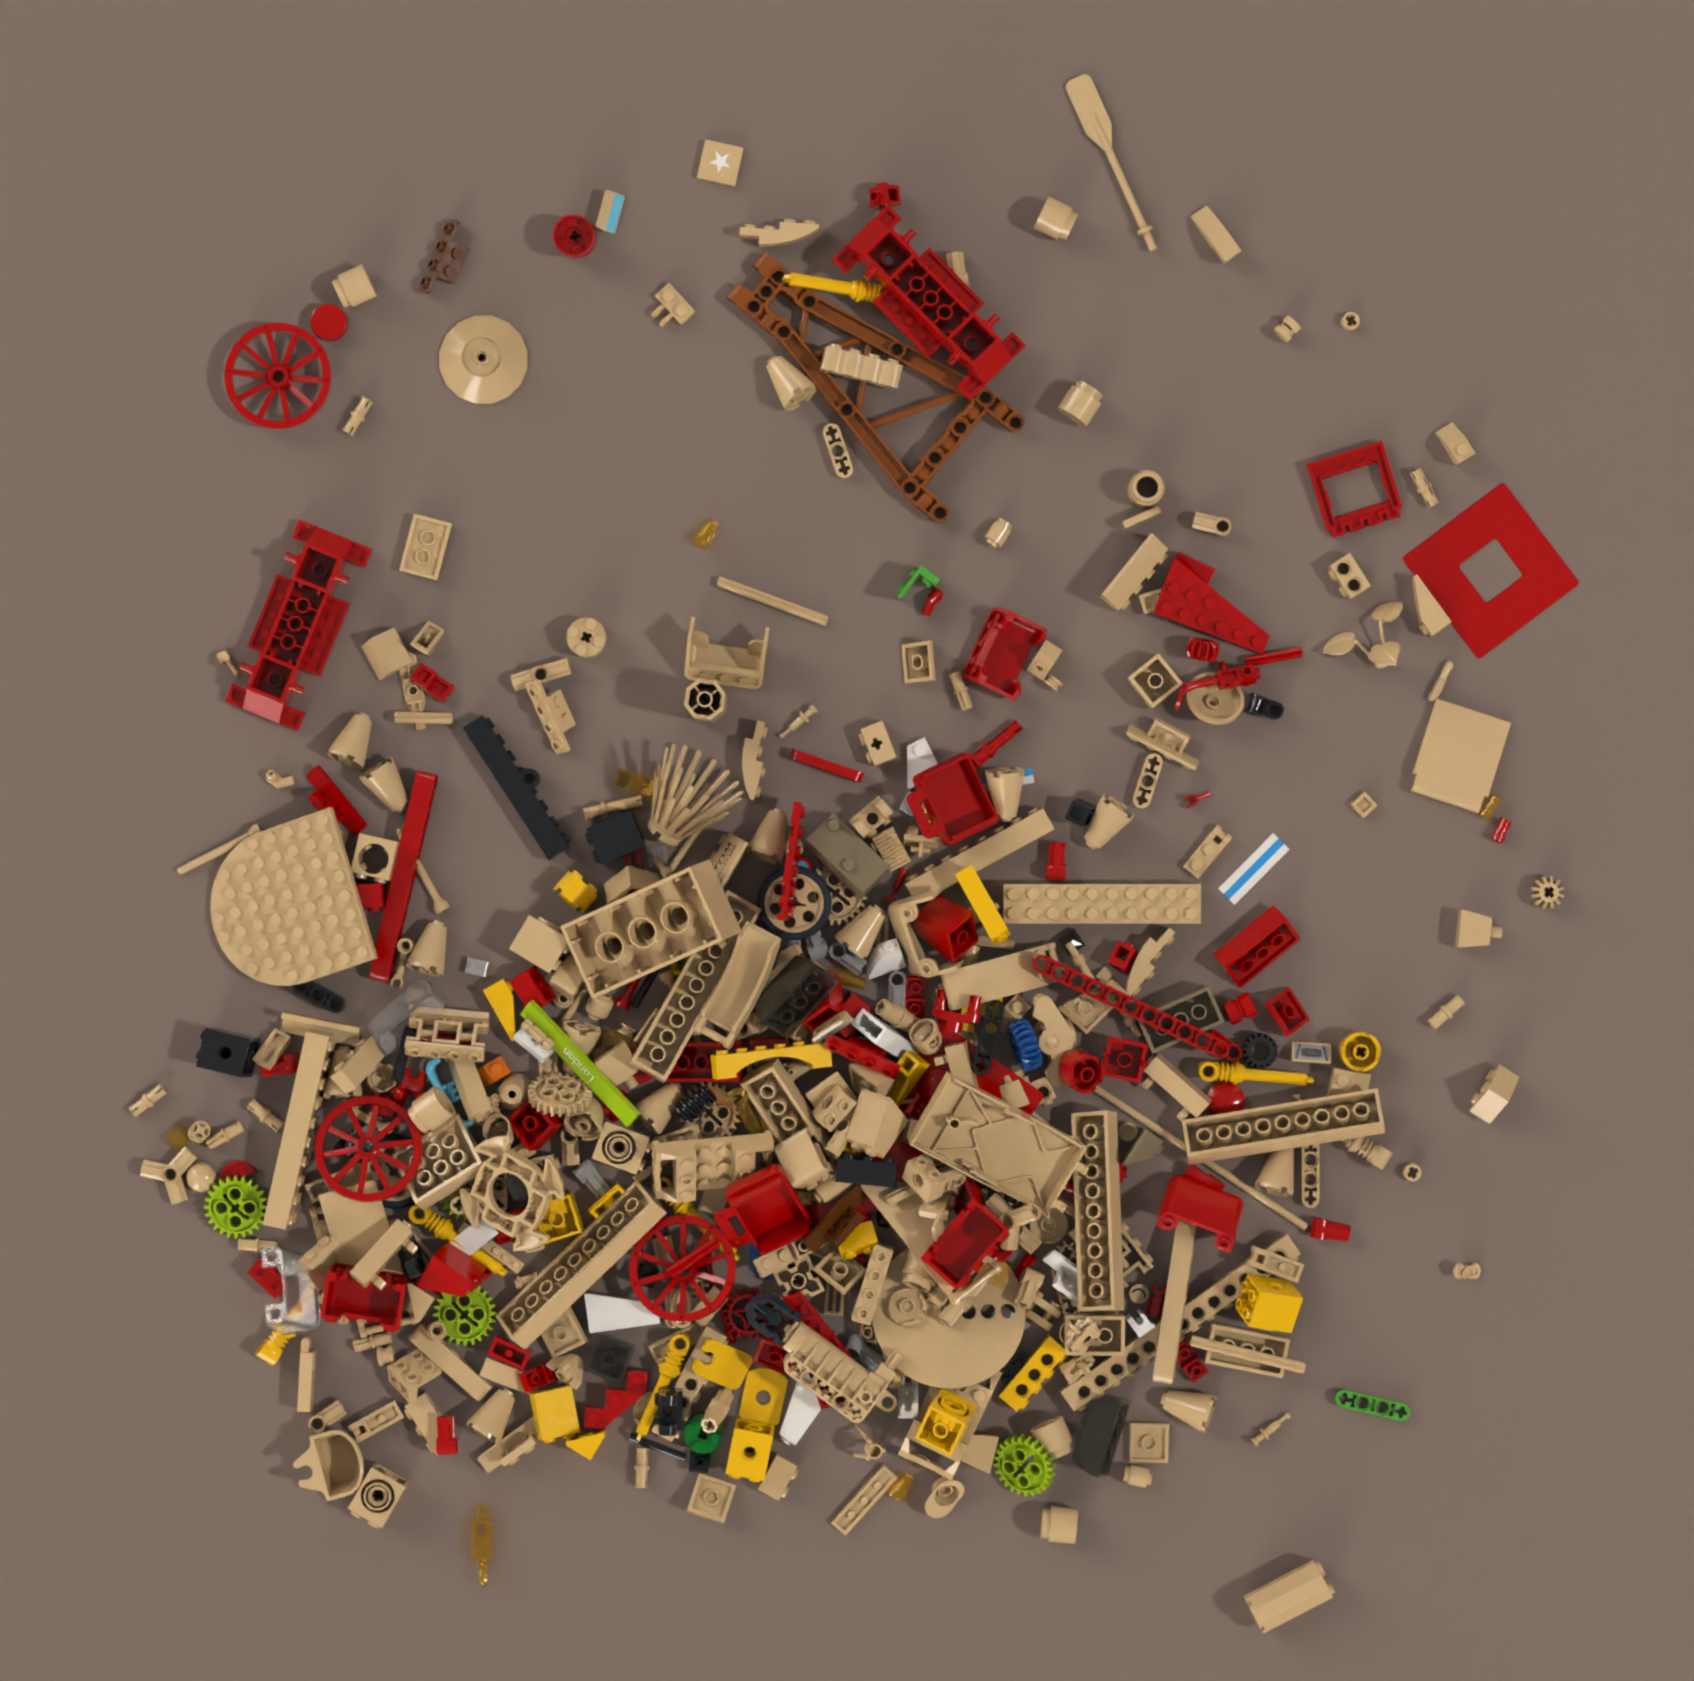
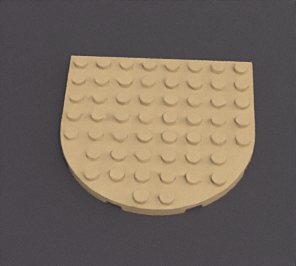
[210,807,378,986]

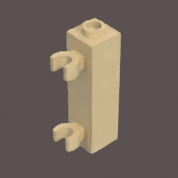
[934,1041,979,1088]
[1141,1053,1212,1121]
[446,1056,501,1122]
[350,1219,418,1290]

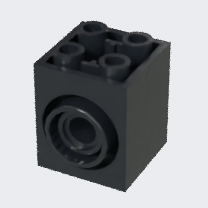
[585,810,647,865]
[195,1028,261,1077]

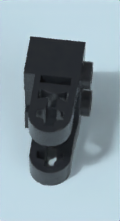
[654,1388,683,1436]

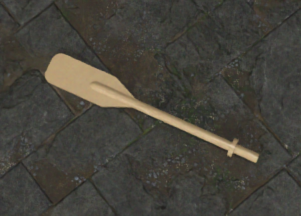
[1066,74,1157,252]

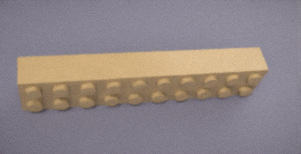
[1003,884,1201,924]
[629,890,762,1083]
[263,1029,336,1230]
[1182,1088,1385,1165]
[1071,1110,1125,1312]
[495,1180,667,1350]

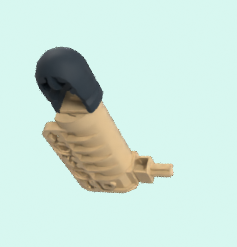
[746,1292,904,1423]

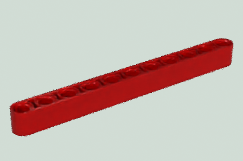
[369,770,438,983]
[1032,954,1230,1058]

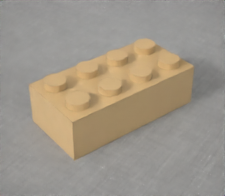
[1203,1322,1290,1378]

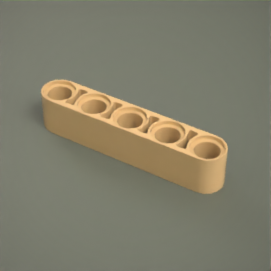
[408,1323,493,1402]

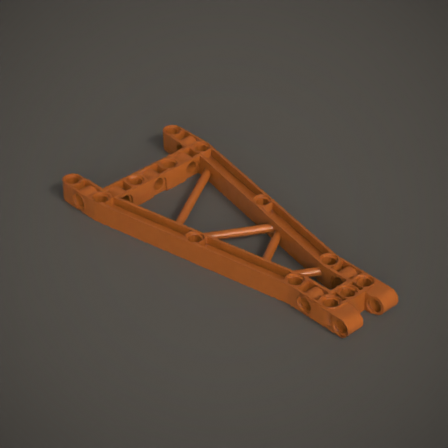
[726,252,1025,523]

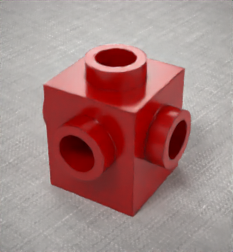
[869,182,901,212]

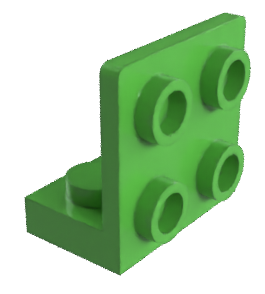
[897,565,940,601]

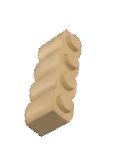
[820,344,903,390]

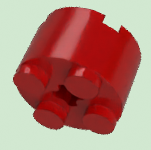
[1059,1049,1105,1094]

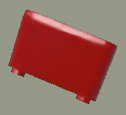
[963,607,1048,701]
[1156,1175,1244,1253]

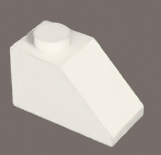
[865,938,906,980]

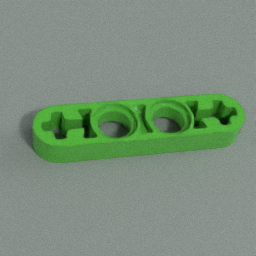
[1334,1389,1410,1421]

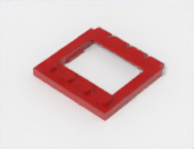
[1306,440,1402,538]

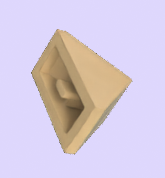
[410,620,445,657]

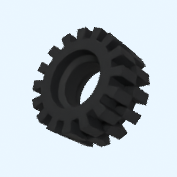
[1242,1033,1278,1069]

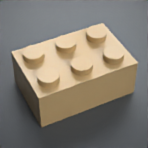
[1064,1313,1125,1356]

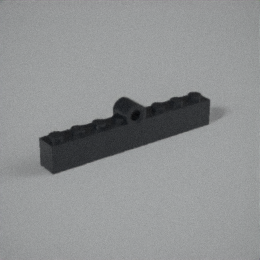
[463,715,570,860]

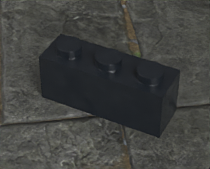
[835,1155,899,1188]

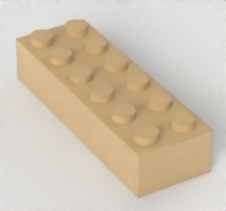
[740,1058,838,1163]

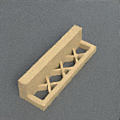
[281,1012,362,1046]

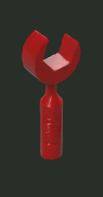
[881,867,908,905]

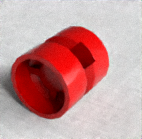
[1222,991,1257,1026]

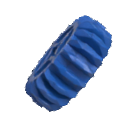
[1007,1018,1043,1071]

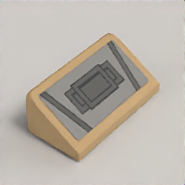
[1290,1041,1331,1064]

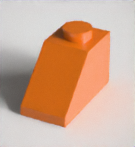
[477,1055,512,1089]

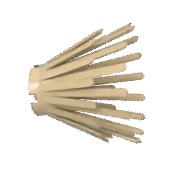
[647,743,744,846]

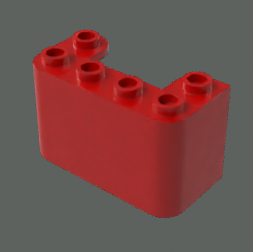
[920,1197,1010,1290]
[320,1263,409,1332]

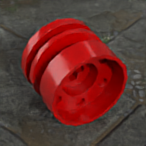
[553,215,597,258]

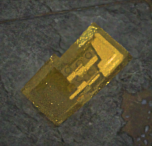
[613,767,654,798]

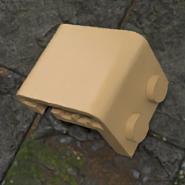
[774,1127,837,1190]

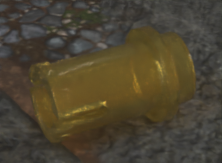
[1479,794,1502,820]

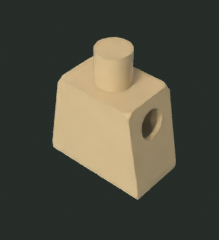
[1455,910,1502,947]
[593,1040,639,1090]
[961,1432,999,1474]

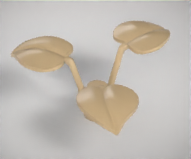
[1323,601,1403,668]

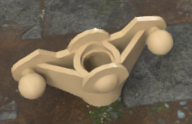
[1032,993,1076,1087]

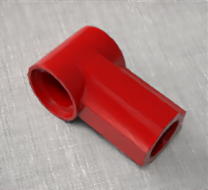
[1045,842,1066,881]
[1204,1029,1242,1061]
[260,1052,299,1077]
[1309,1217,1351,1242]
[436,1415,458,1455]

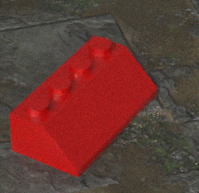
[1213,905,1300,989]

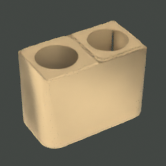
[548,952,585,1001]

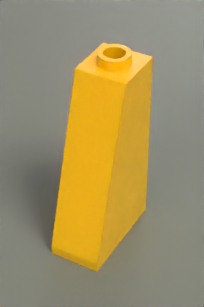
[955,865,1011,944]

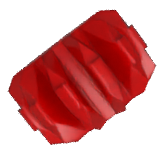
[1186,637,1220,662]

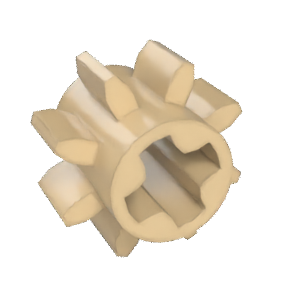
[1056,1240,1077,1261]
[687,1277,710,1298]

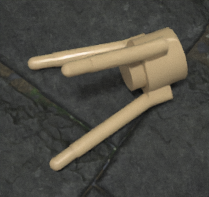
[854,1423,886,1461]

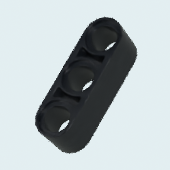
[292,980,347,1013]

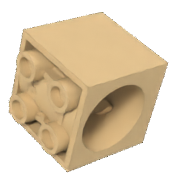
[351,833,400,884]

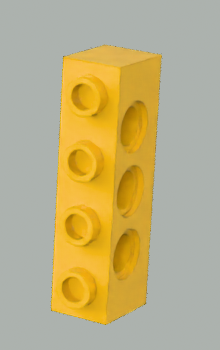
[998,1334,1067,1412]

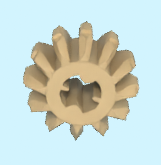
[1531,876,1564,909]

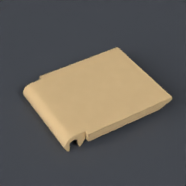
[1410,698,1511,813]

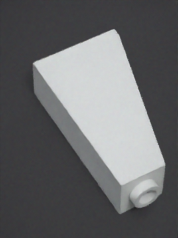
[851,1008,919,1059]
[584,1292,663,1333]
[779,1369,821,1446]

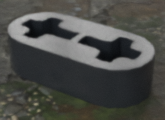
[1000,1347,1027,1381]

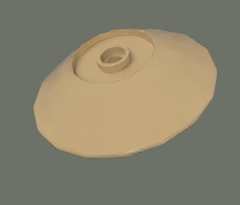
[439,316,528,404]

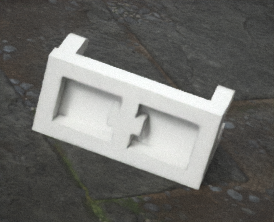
[1125,1309,1155,1338]
[898,1376,918,1419]

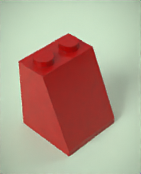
[913,895,979,963]
[417,1242,487,1297]

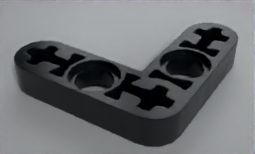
[401,1219,426,1279]

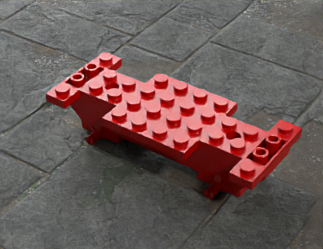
[831,205,1026,401]
[225,520,373,731]

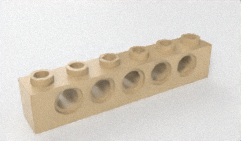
[651,1325,729,1442]

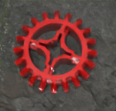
[722,1287,775,1340]

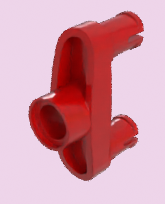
[931,989,982,1033]

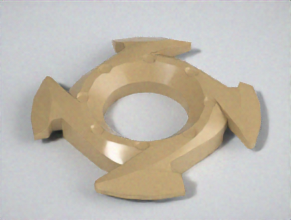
[459,1135,565,1251]

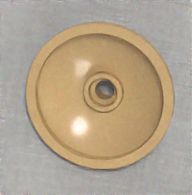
[1186,672,1244,725]

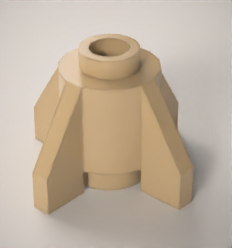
[546,1354,584,1390]

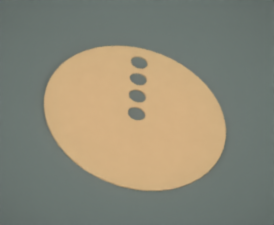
[872,1248,1026,1389]

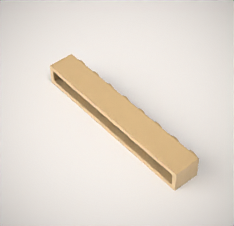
[905,807,1054,896]

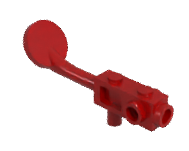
[1174,661,1261,711]

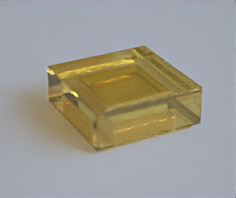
[165,1125,191,1152]

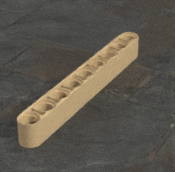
[1153,1220,1198,1385]

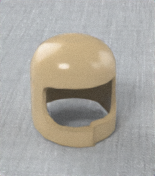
[909,1018,942,1055]
[483,1113,515,1145]

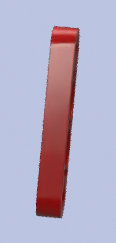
[789,749,864,783]

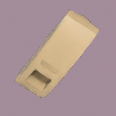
[740,219,819,247]
[742,720,768,801]
[1125,927,1175,996]
[753,1229,832,1278]

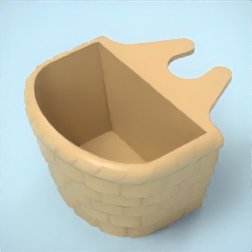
[293,1430,364,1501]

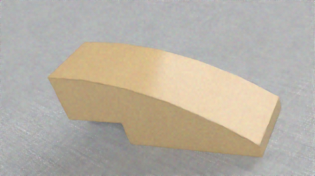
[1190,205,1241,264]
[304,1163,367,1203]
[479,1356,538,1394]

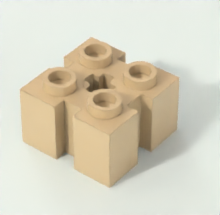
[773,1255,825,1297]

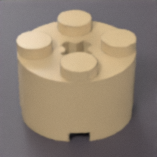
[567,617,607,658]

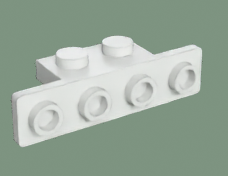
[1043,1250,1078,1304]

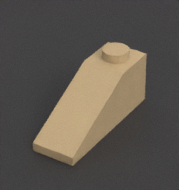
[1411,574,1452,637]

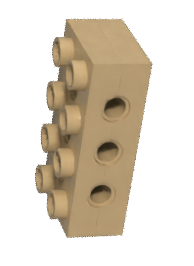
[560,859,742,999]

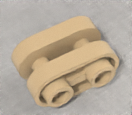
[664,1289,692,1328]
[1025,1291,1062,1331]

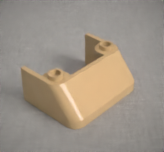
[684,617,770,689]
[888,888,966,978]

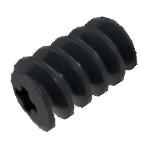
[673,1082,718,1123]

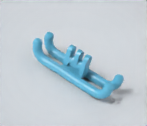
[426,1058,475,1128]

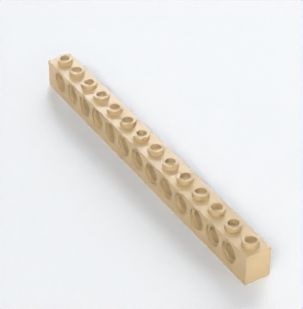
[1060,1233,1301,1412]

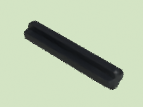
[391,1026,416,1082]

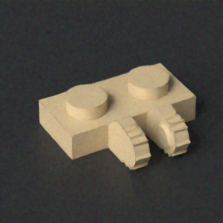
[651,283,696,327]

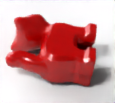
[391,1068,427,1106]

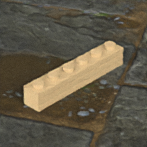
[457,1221,525,1274]

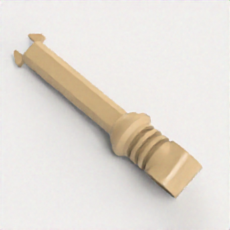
[1292,1094,1393,1170]

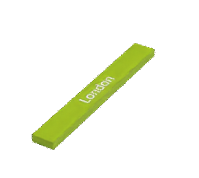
[520,1000,641,1127]

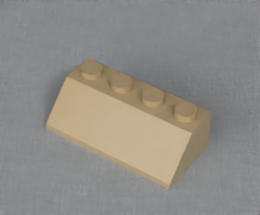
[1100,533,1168,612]

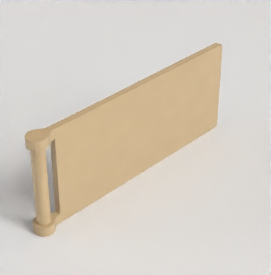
[318,1179,419,1339]
[860,1180,1002,1307]

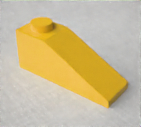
[483,978,517,1042]

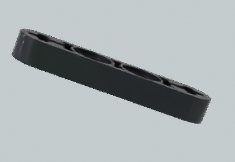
[973,1000,1005,1076]

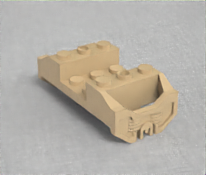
[651,1130,774,1203]
[898,1370,1003,1481]

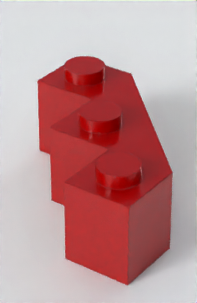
[584,1368,648,1429]

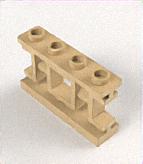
[405,1006,490,1062]
[1068,1220,1154,1289]
[851,1242,893,1326]

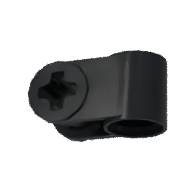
[1245,693,1284,720]

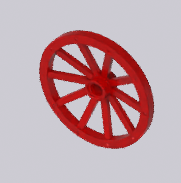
[224,322,332,430]
[314,1096,422,1203]
[629,1215,736,1322]

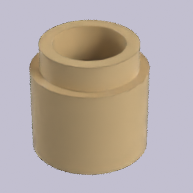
[1034,196,1079,240]
[332,264,377,308]
[1057,380,1103,427]
[1127,470,1165,508]
[999,1069,1031,1108]
[408,1086,456,1133]
[902,1250,936,1293]
[1030,1416,1074,1460]
[1040,1506,1078,1544]

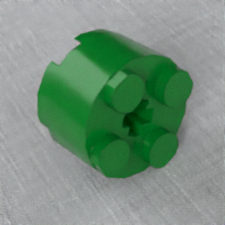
[683,1411,724,1454]

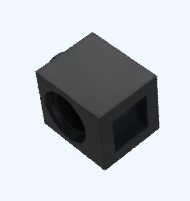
[1065,798,1096,827]

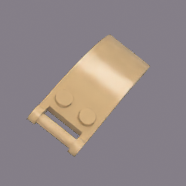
[694,921,781,1050]
[941,942,1064,1011]

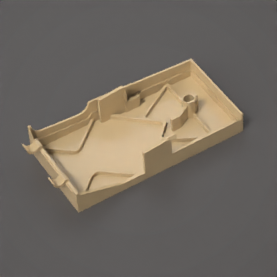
[908,1072,1089,1219]

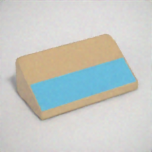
[595,190,625,234]
[812,1010,854,1041]

